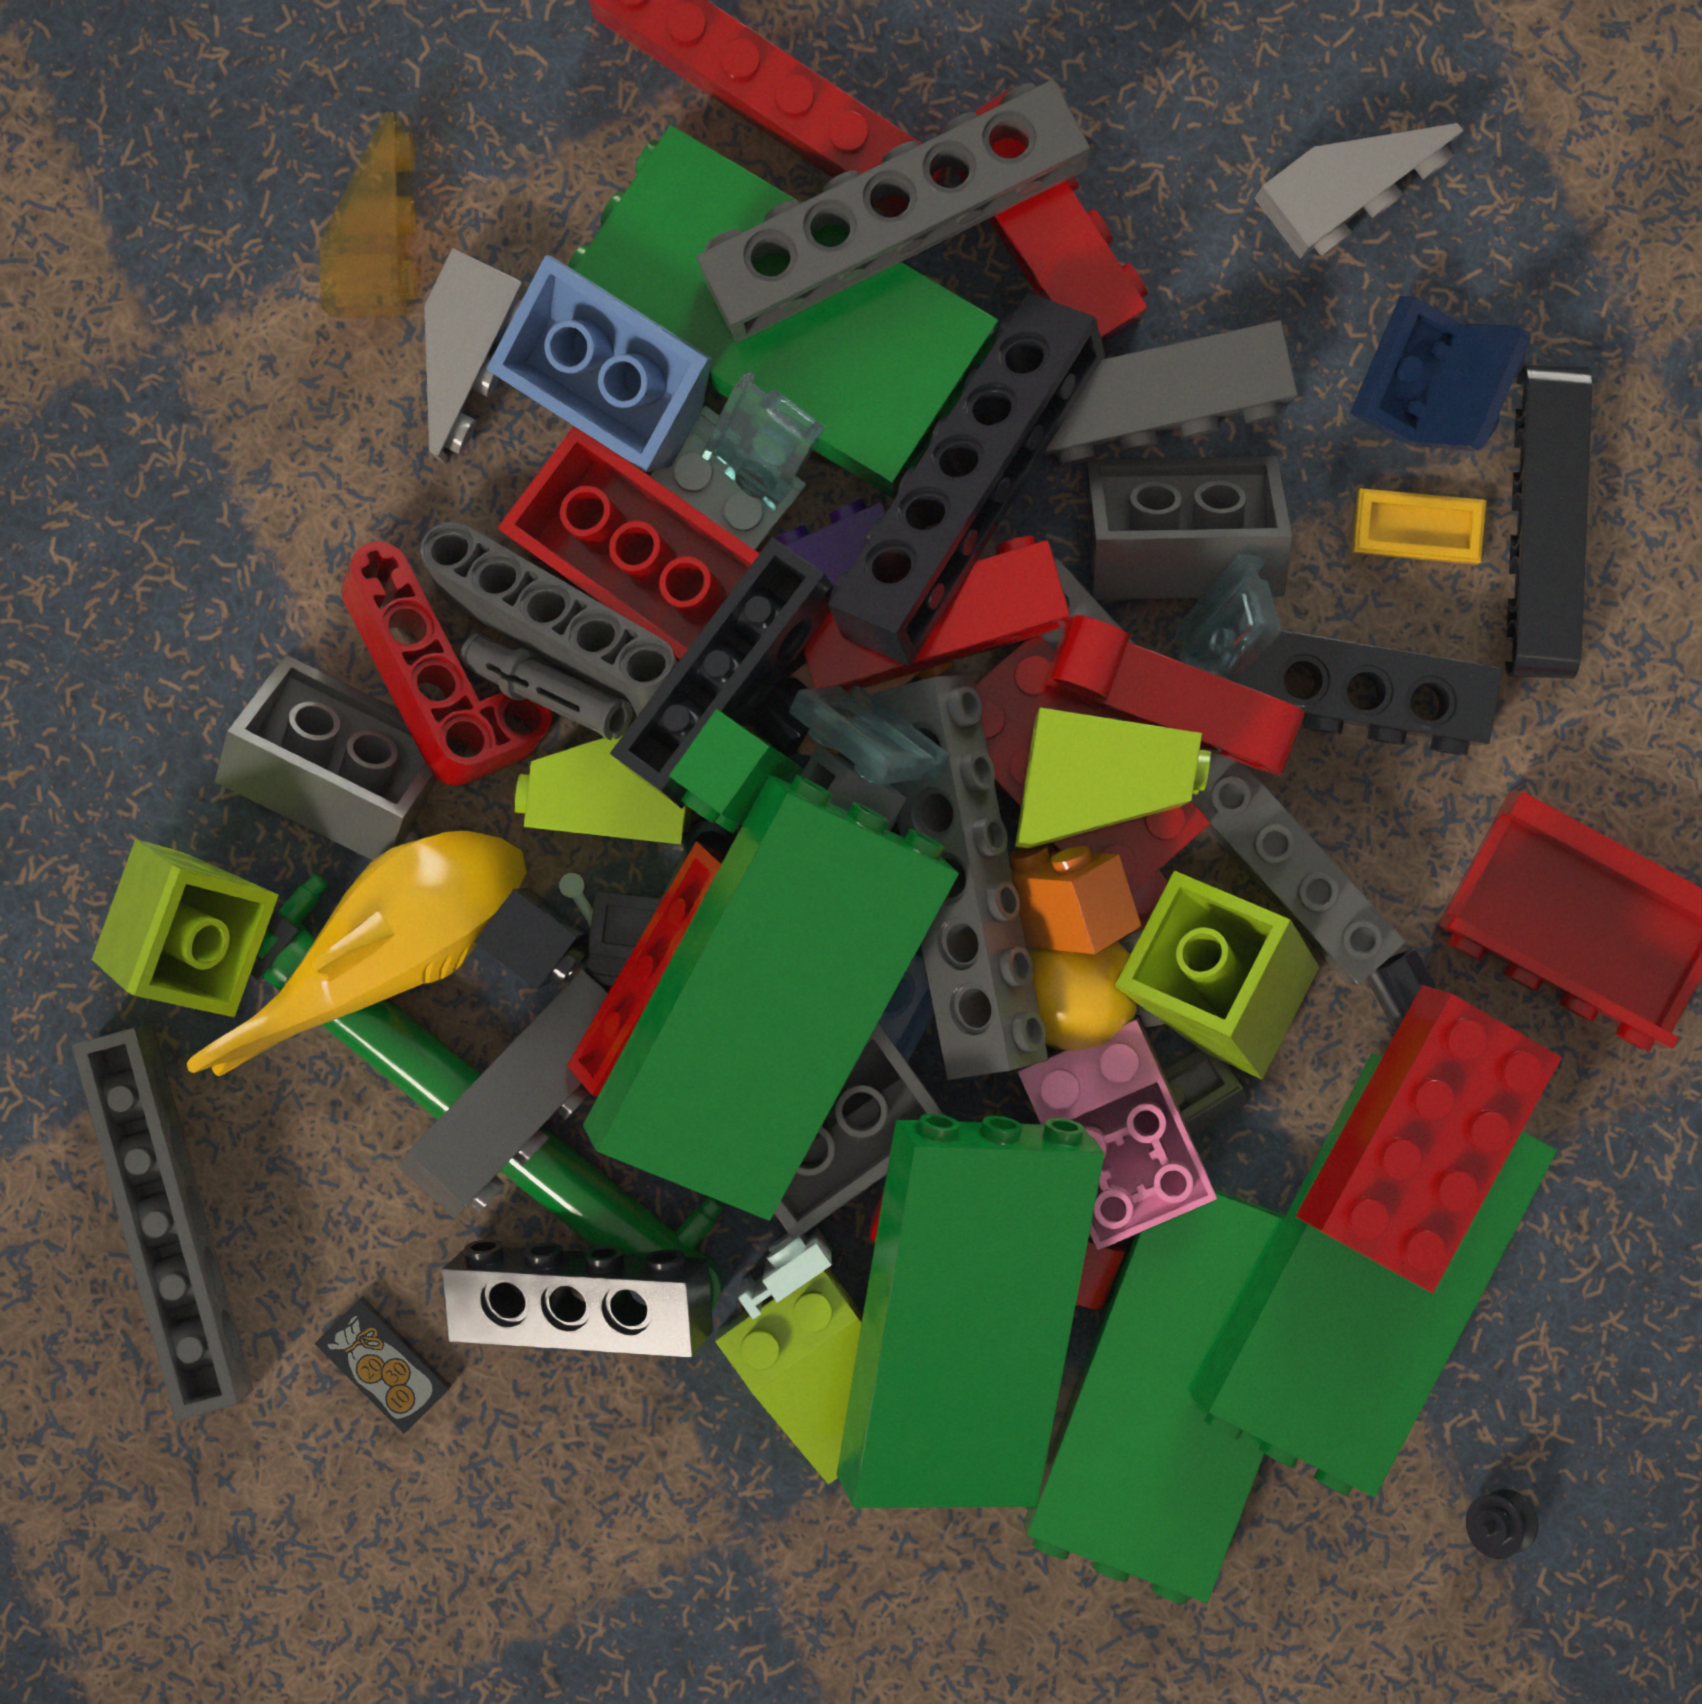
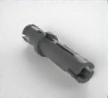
[460,632,633,740]

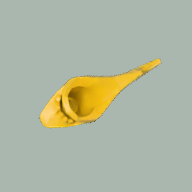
[187,831,527,1076]

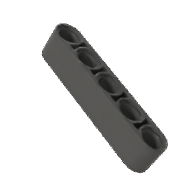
[420,522,677,716]

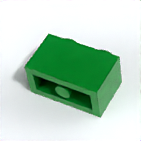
[669,709,804,833]

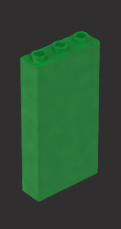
[567,125,999,500]
[583,774,959,1221]
[1190,1053,1558,1498]
[836,1114,1105,1508]
[1023,1189,1285,1604]

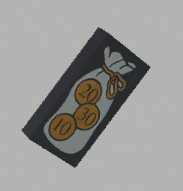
[315,1296,451,1434]

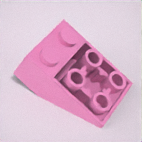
[1018,1016,1217,1251]

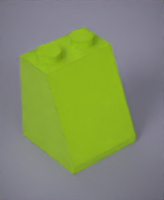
[1015,708,1211,849]
[515,730,692,845]
[92,839,279,1017]
[1115,871,1320,1080]

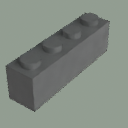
[1041,320,1298,466]
[398,970,608,1219]

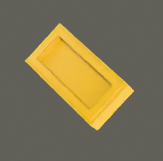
[1352,488,1486,565]

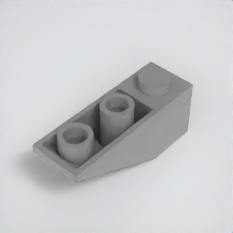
[1254,123,1463,259]
[424,248,527,464]

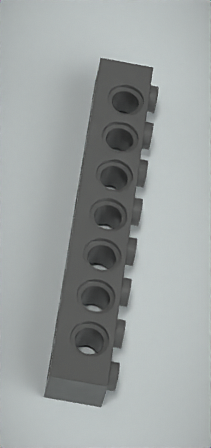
[1041,559,1406,985]

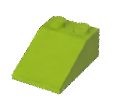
[715,1267,863,1485]

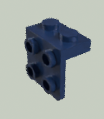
[1350,296,1531,451]

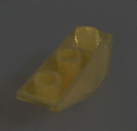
[319,112,418,318]

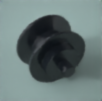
[1466,1489,1539,1559]

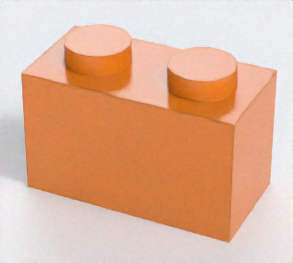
[1009,844,1141,954]

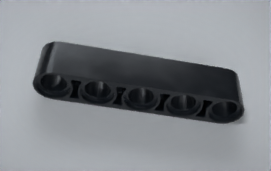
[1505,364,1592,679]

